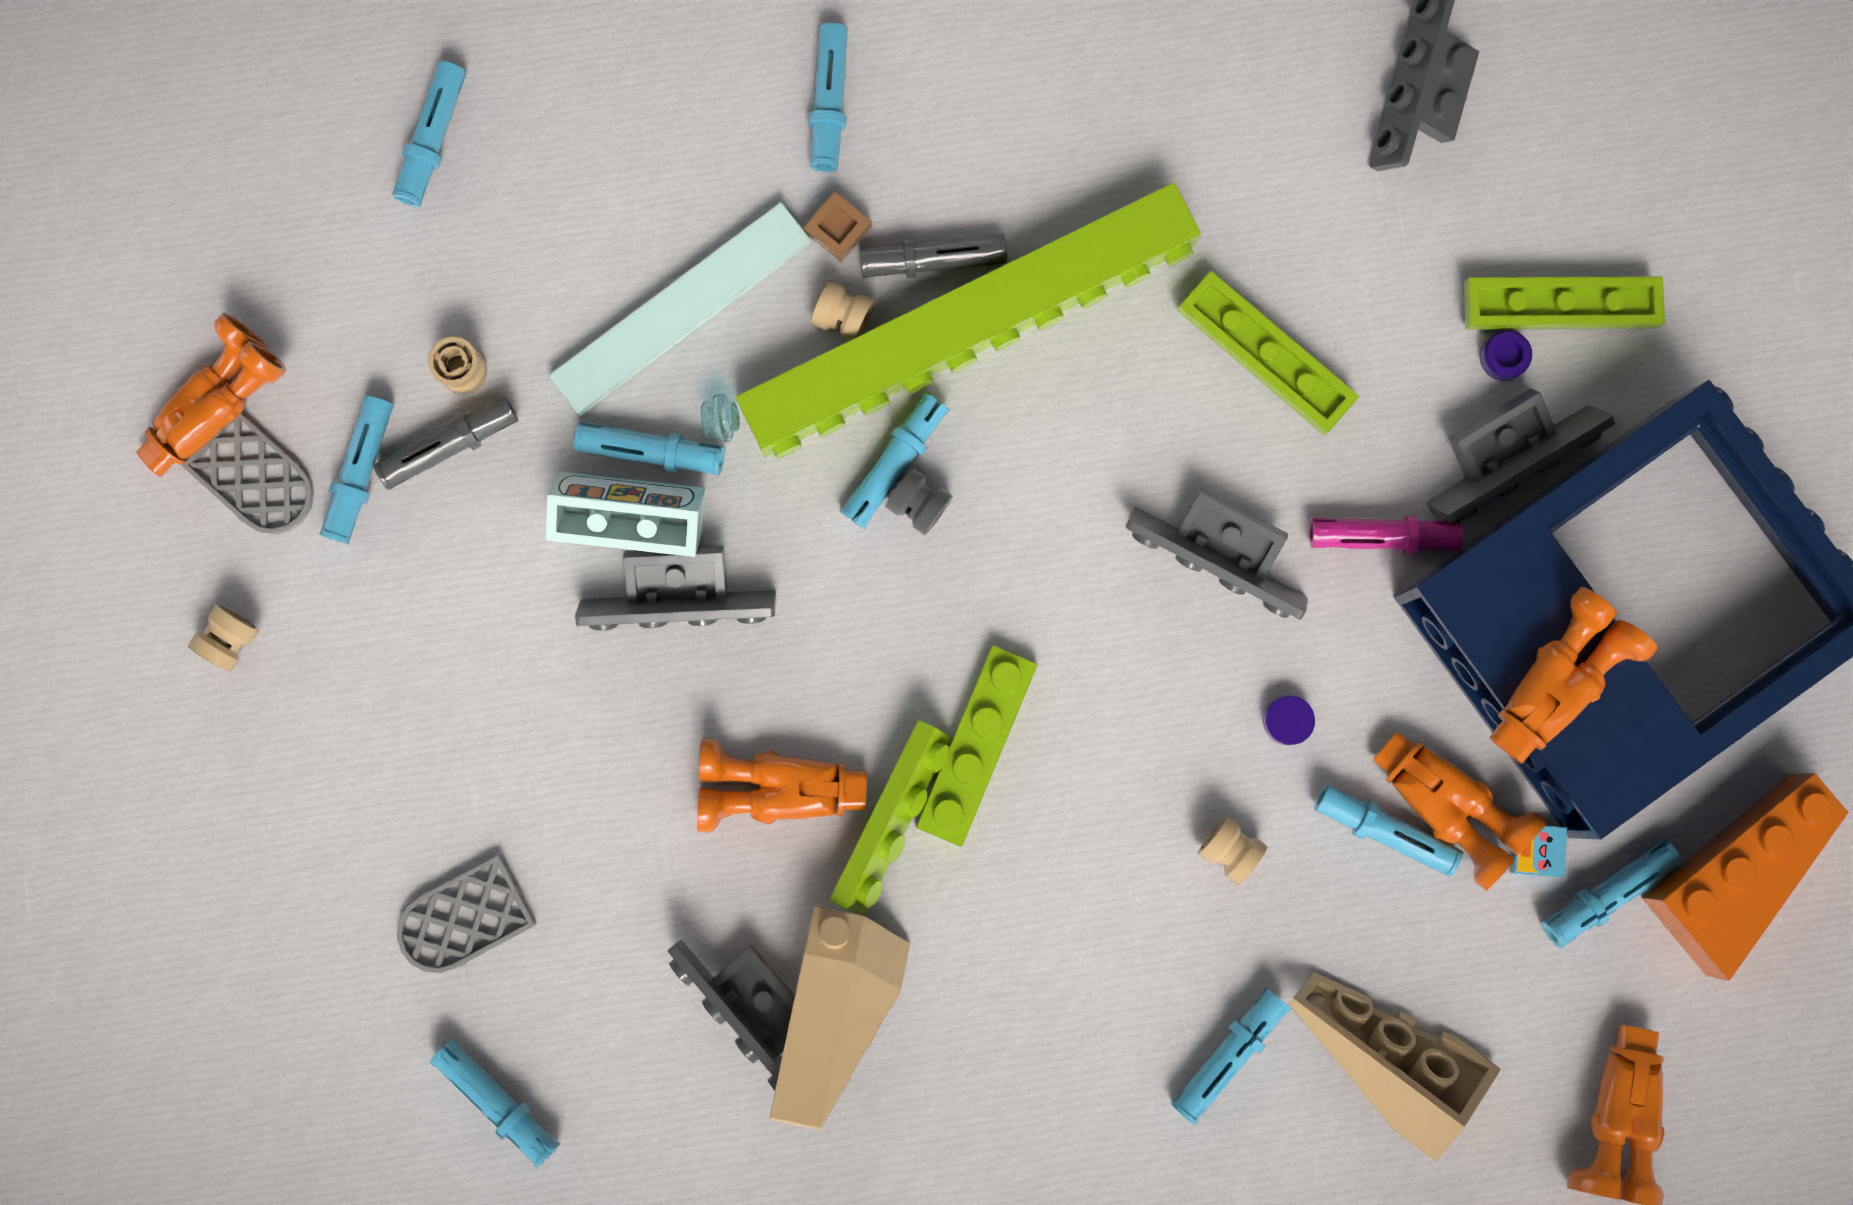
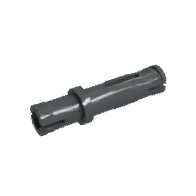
[860,234,1007,278]
[373,395,519,490]

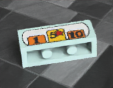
[546,471,706,557]

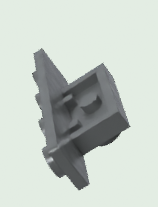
[1369,0,1480,171]
[1426,388,1616,523]
[1125,488,1308,620]
[575,546,777,631]
[667,940,795,1091]

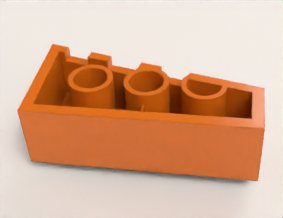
[1642,773,1849,981]

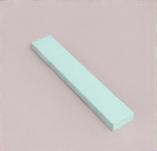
[548,202,811,417]

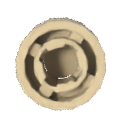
[811,280,875,341]
[428,336,488,395]
[188,604,259,672]
[1197,815,1268,885]

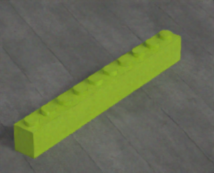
[735,182,1201,458]

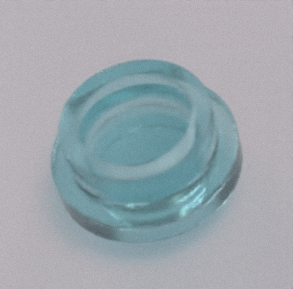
[701,393,740,443]

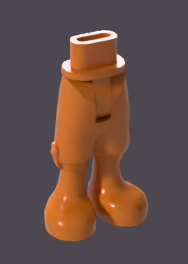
[136,312,287,477]
[1489,587,1658,764]
[1373,731,1548,891]
[697,738,867,833]
[1567,1024,1665,1205]

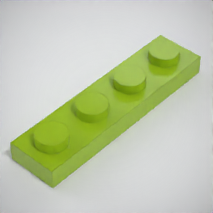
[1177,271,1360,436]
[1464,276,1665,330]
[916,645,1038,847]
[829,719,952,916]

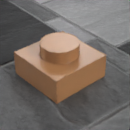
[803,191,872,263]

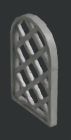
[182,413,314,535]
[397,855,536,973]

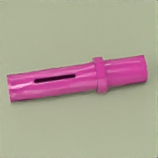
[1309,515,1463,554]

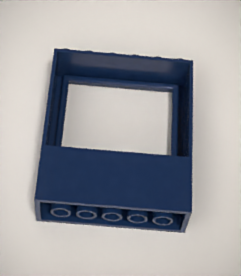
[1394,380,1853,840]

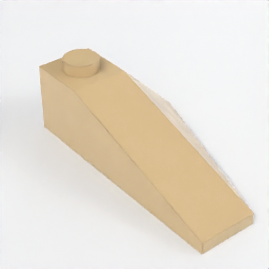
[769,906,910,1131]
[1289,972,1501,1162]

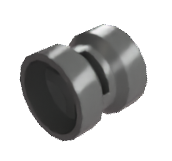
[885,467,953,536]

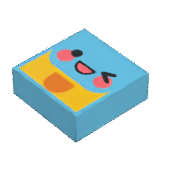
[1510,826,1567,878]

